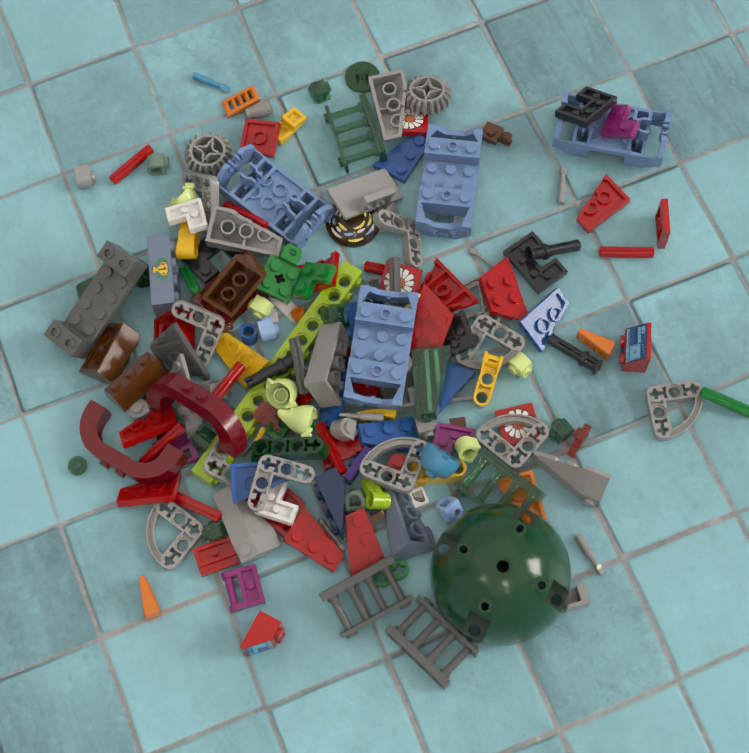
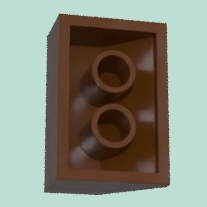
[201,254,267,318]
[79,323,141,384]
[104,351,167,412]

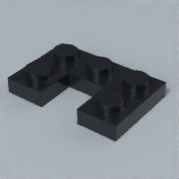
[555,86,617,128]
[503,231,568,295]
[181,237,243,285]
[418,310,477,368]

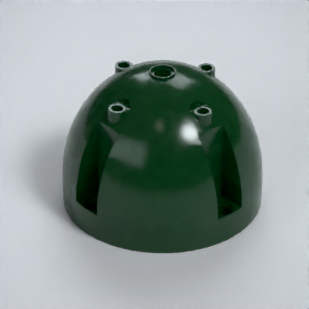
[430,503,571,646]

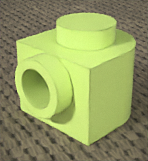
[247,294,274,320]
[508,352,532,379]
[454,436,481,463]

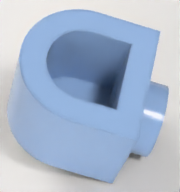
[257,317,280,343]
[436,496,464,523]

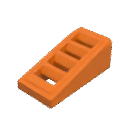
[221,85,260,118]
[576,328,615,361]
[139,575,162,621]

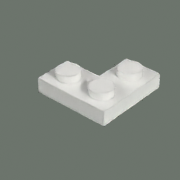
[165,198,208,234]
[255,482,299,526]

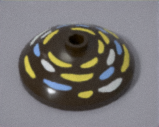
[326,204,379,248]

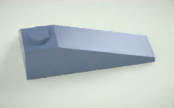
[384,477,436,558]

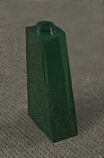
[411,345,452,423]

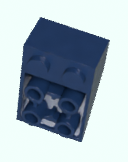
[313,468,346,540]

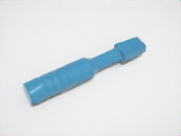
[192,72,230,92]

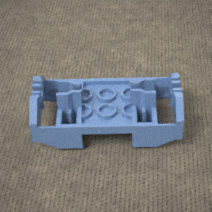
[552,91,672,168]
[415,124,483,239]
[217,144,335,250]
[343,284,419,410]

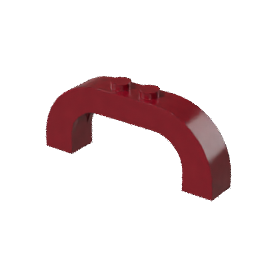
[146,373,248,458]
[79,400,189,484]

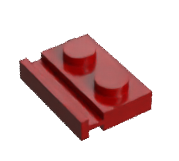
[193,536,240,577]

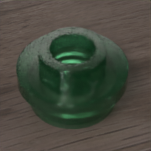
[68,456,88,476]

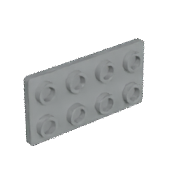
[327,168,403,220]
[169,354,205,439]

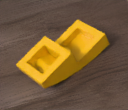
[278,107,307,145]
[356,409,397,424]

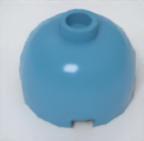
[420,442,461,479]

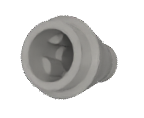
[245,99,273,119]

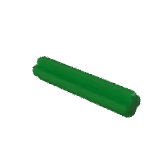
[179,265,201,295]
[699,387,749,418]

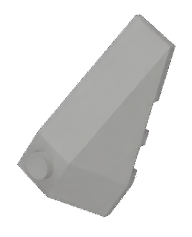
[368,69,407,142]
[205,205,283,257]
[532,450,611,507]
[212,486,282,564]

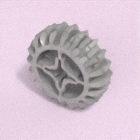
[405,74,451,116]
[184,131,233,176]

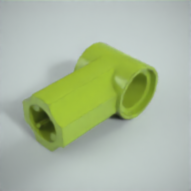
[360,478,391,510]

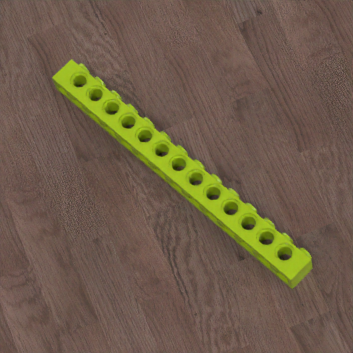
[191,260,364,489]

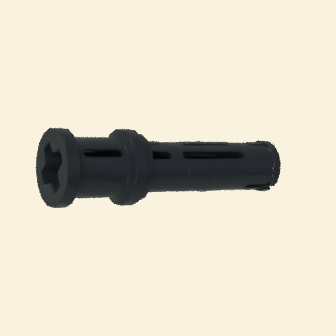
[525,239,581,263]
[547,333,604,375]
[244,353,294,389]

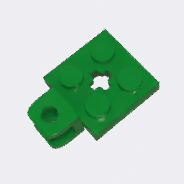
[256,243,302,305]

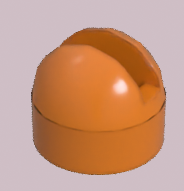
[290,306,306,323]

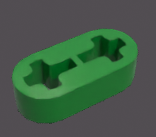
[373,560,409,588]

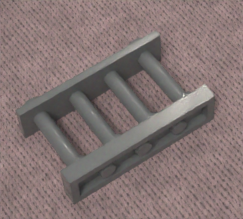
[319,555,414,639]
[385,595,479,690]

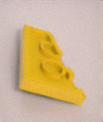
[215,333,270,388]

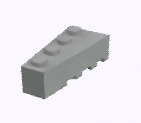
[304,322,349,408]

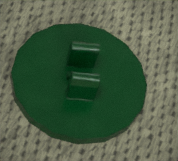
[345,61,379,93]

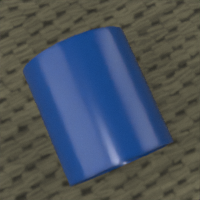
[240,323,258,346]

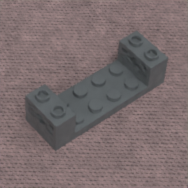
[44,240,147,359]

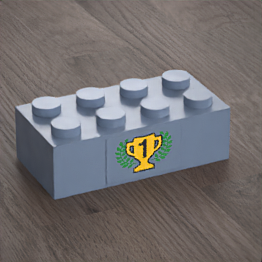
[147,234,183,318]

